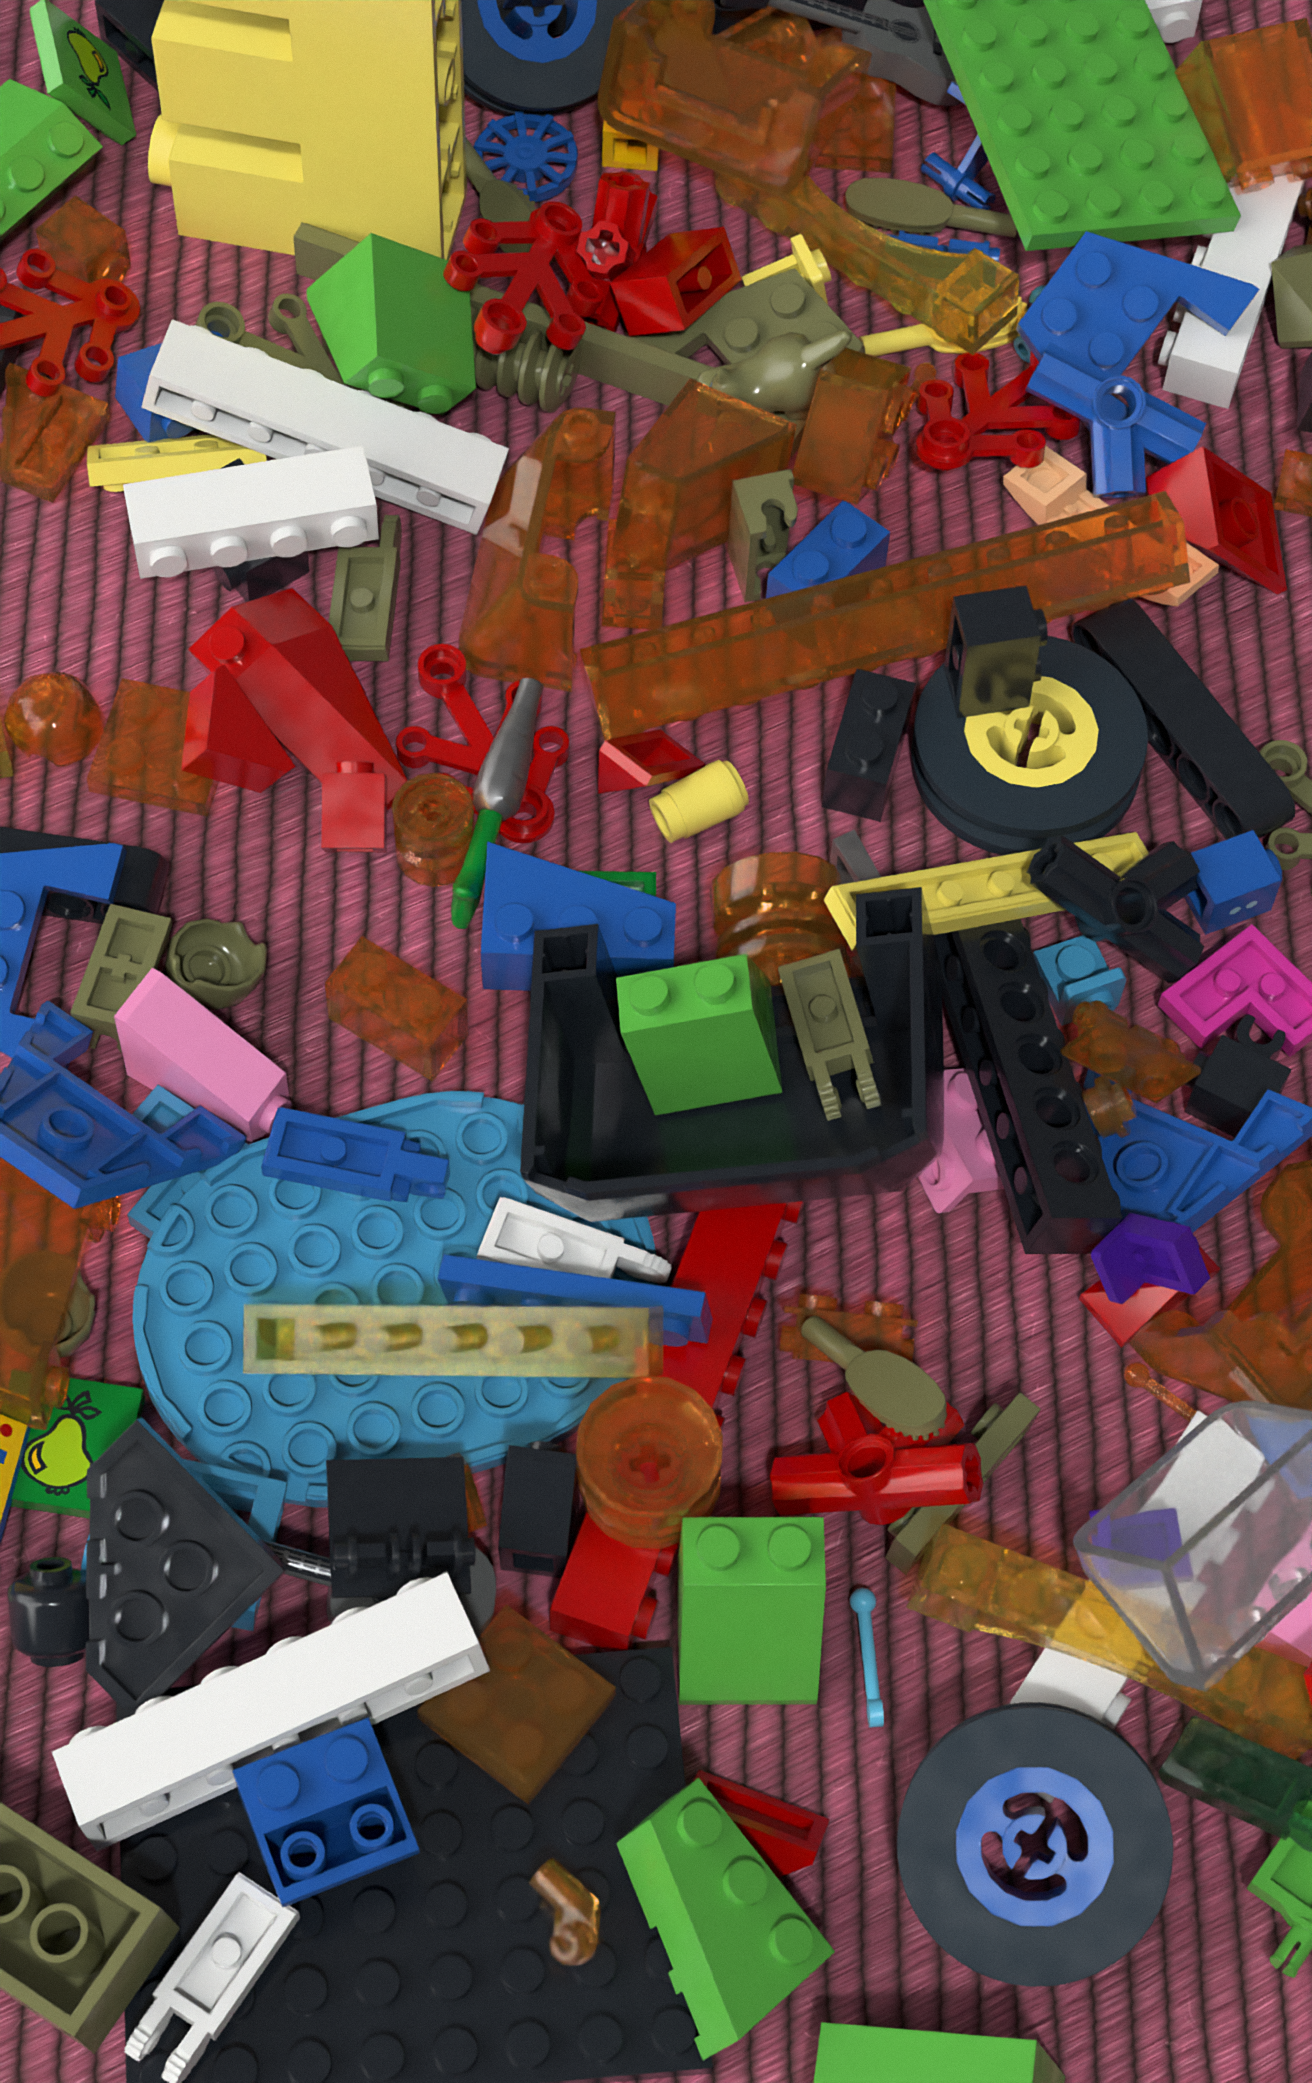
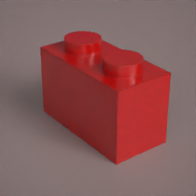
[610,226,742,336]

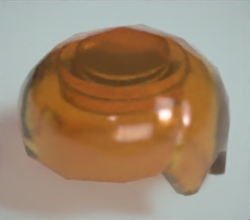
[3,671,105,767]

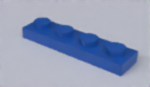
[437,1254,713,1346]

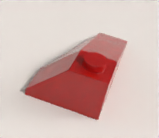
[188,588,412,811]

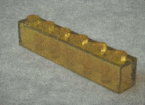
[243,1302,663,1378]

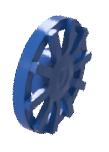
[474,111,578,202]

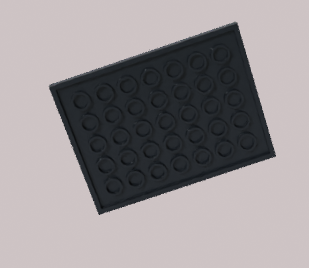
[116,1647,713,2083]

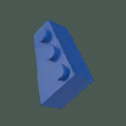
[481,841,676,991]

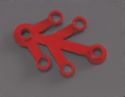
[443,201,604,354]
[0,248,140,397]
[916,351,1081,471]
[396,644,569,843]

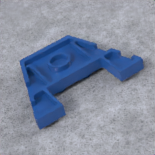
[1016,231,1260,432]
[0,843,127,1070]
[0,1001,247,1209]
[1083,1021,1312,1233]

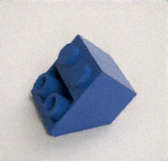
[232,1717,420,1908]

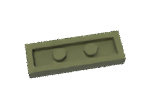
[885,1392,1041,1575]

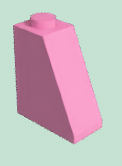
[114,968,291,1145]

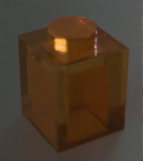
[36,195,131,284]

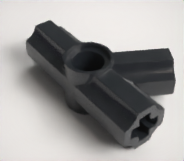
[1027,835,1205,983]

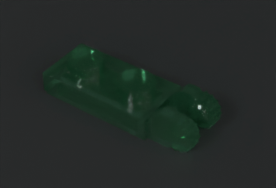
[1159,1716,1312,1853]

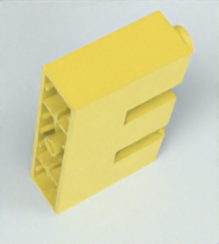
[148,0,467,260]

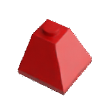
[1146,446,1287,595]

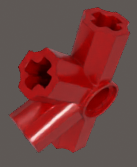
[576,171,658,333]
[770,1391,983,1525]

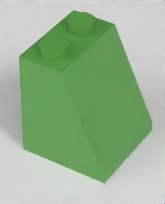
[307,233,476,415]
[616,954,783,1115]
[677,1517,826,1705]

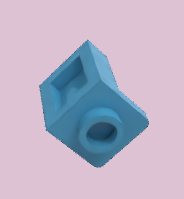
[1033,935,1127,1026]

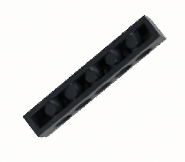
[934,919,1122,1254]

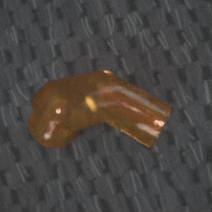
[530,1857,601,1965]

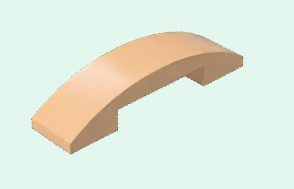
[1003,446,1219,606]

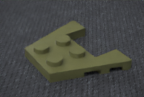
[626,268,866,478]

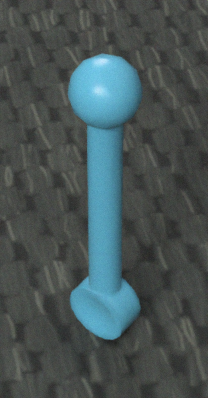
[849,1588,884,1728]

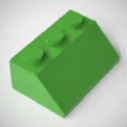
[0,79,103,243]

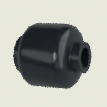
[7,1557,89,1667]

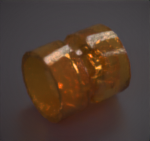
[392,773,474,887]

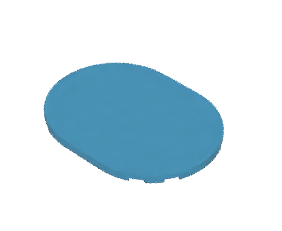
[132,1091,658,1508]

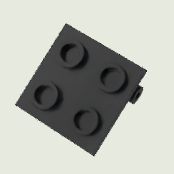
[326,1457,476,1599]

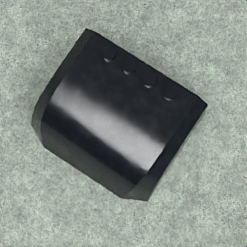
[520,887,944,1222]

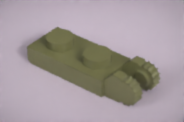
[329,515,402,661]
[778,949,881,1121]

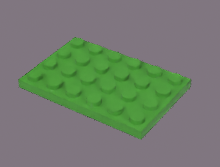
[923,0,1241,251]

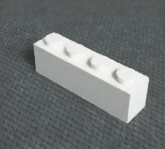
[123,446,379,579]

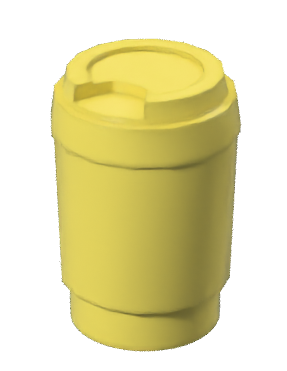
[649,760,749,843]

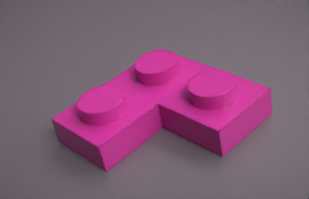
[1158,924,1312,1057]

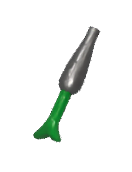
[451,678,544,929]

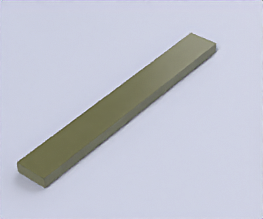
[293,223,719,423]

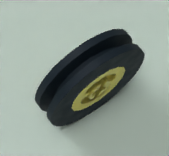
[911,636,1148,856]

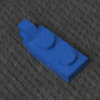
[261,1107,450,1202]

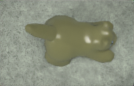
[697,330,852,439]

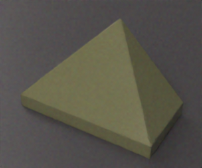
[1271,244,1312,349]

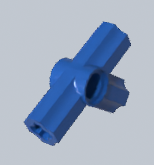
[1025,343,1207,499]

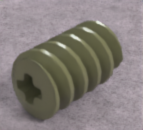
[471,306,581,413]

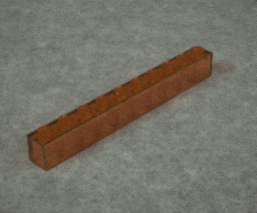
[579,491,1190,741]

